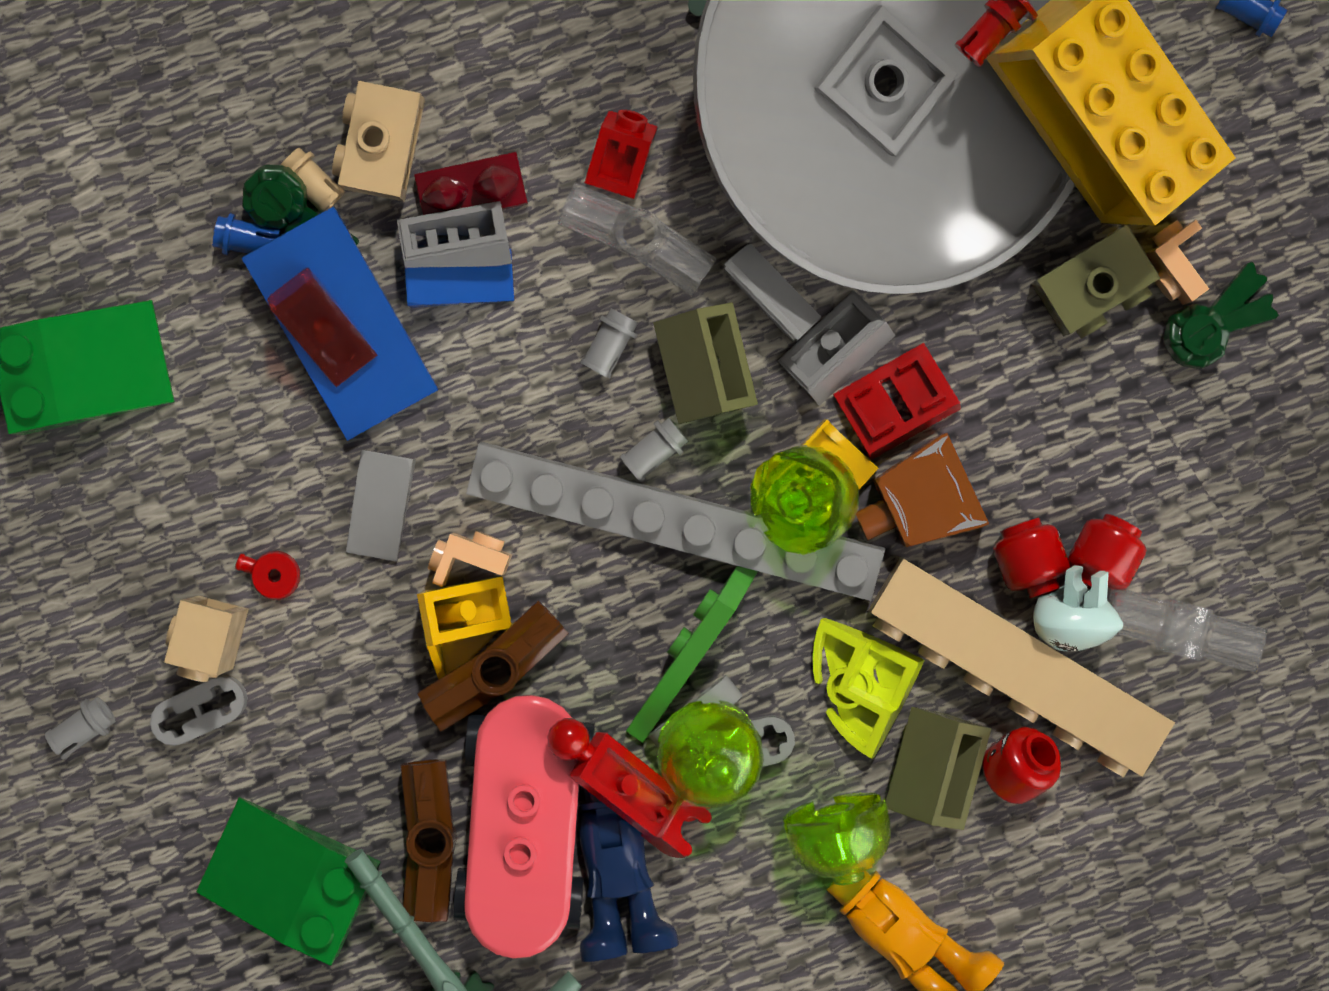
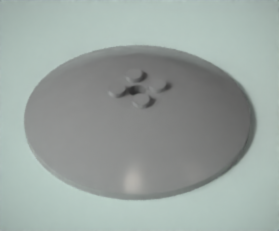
[693,0,1075,294]

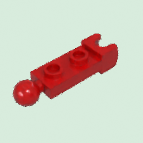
[547,718,712,858]

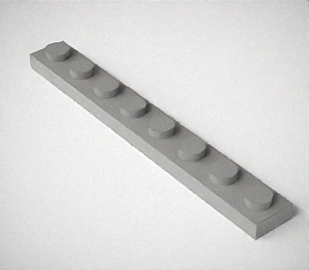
[466,442,885,601]

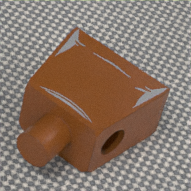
[854,433,989,547]

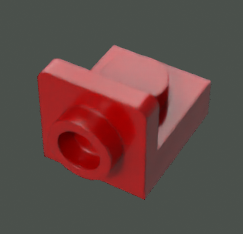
[584,110,658,199]

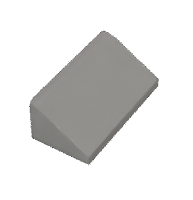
[724,244,821,342]
[778,290,895,406]

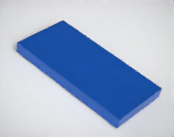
[242,206,439,441]

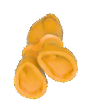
[826,860,1004,991]

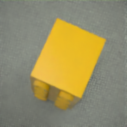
[986,0,1235,226]

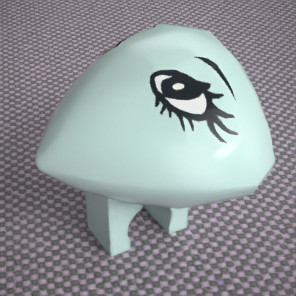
[1033,565,1123,651]

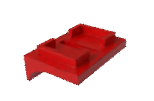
[833,343,961,461]

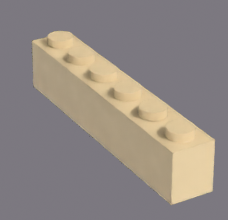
[867,557,1175,778]

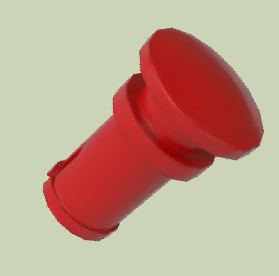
[955,0,1038,67]

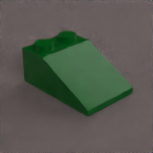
[0,300,175,435]
[196,797,381,966]

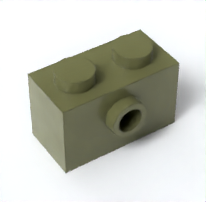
[1031,225,1160,339]
[653,302,758,424]
[884,707,991,830]

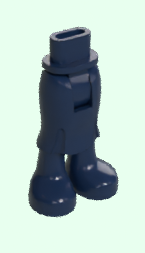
[579,787,679,962]

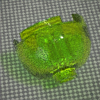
[751,445,859,555]
[657,700,764,809]
[783,792,891,885]

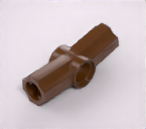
[417,600,569,732]
[401,759,457,923]

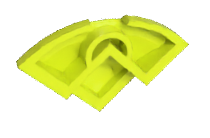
[813,618,925,759]

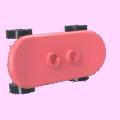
[454,695,595,959]

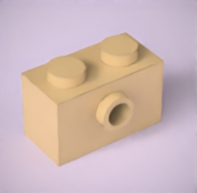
[332,81,425,202]
[164,596,249,682]

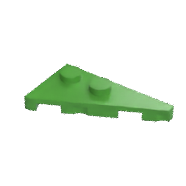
[626,566,758,743]

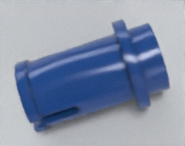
[1216,0,1287,37]
[212,213,281,255]

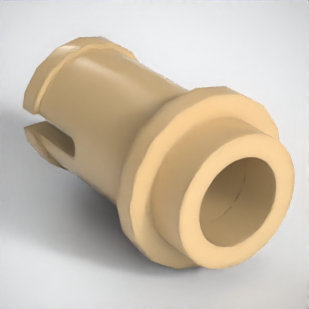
[281,148,345,213]

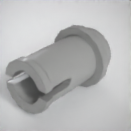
[580,308,638,379]
[620,418,689,482]
[45,697,116,760]

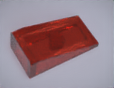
[267,267,378,387]

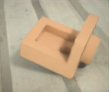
[1146,219,1209,305]
[428,531,512,587]

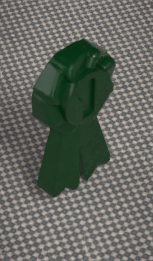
[242,164,359,245]
[1164,262,1279,369]

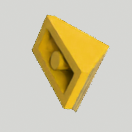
[417,576,512,679]

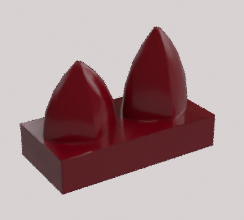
[414,152,528,215]

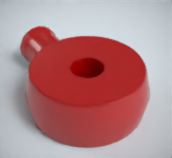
[235,551,300,600]

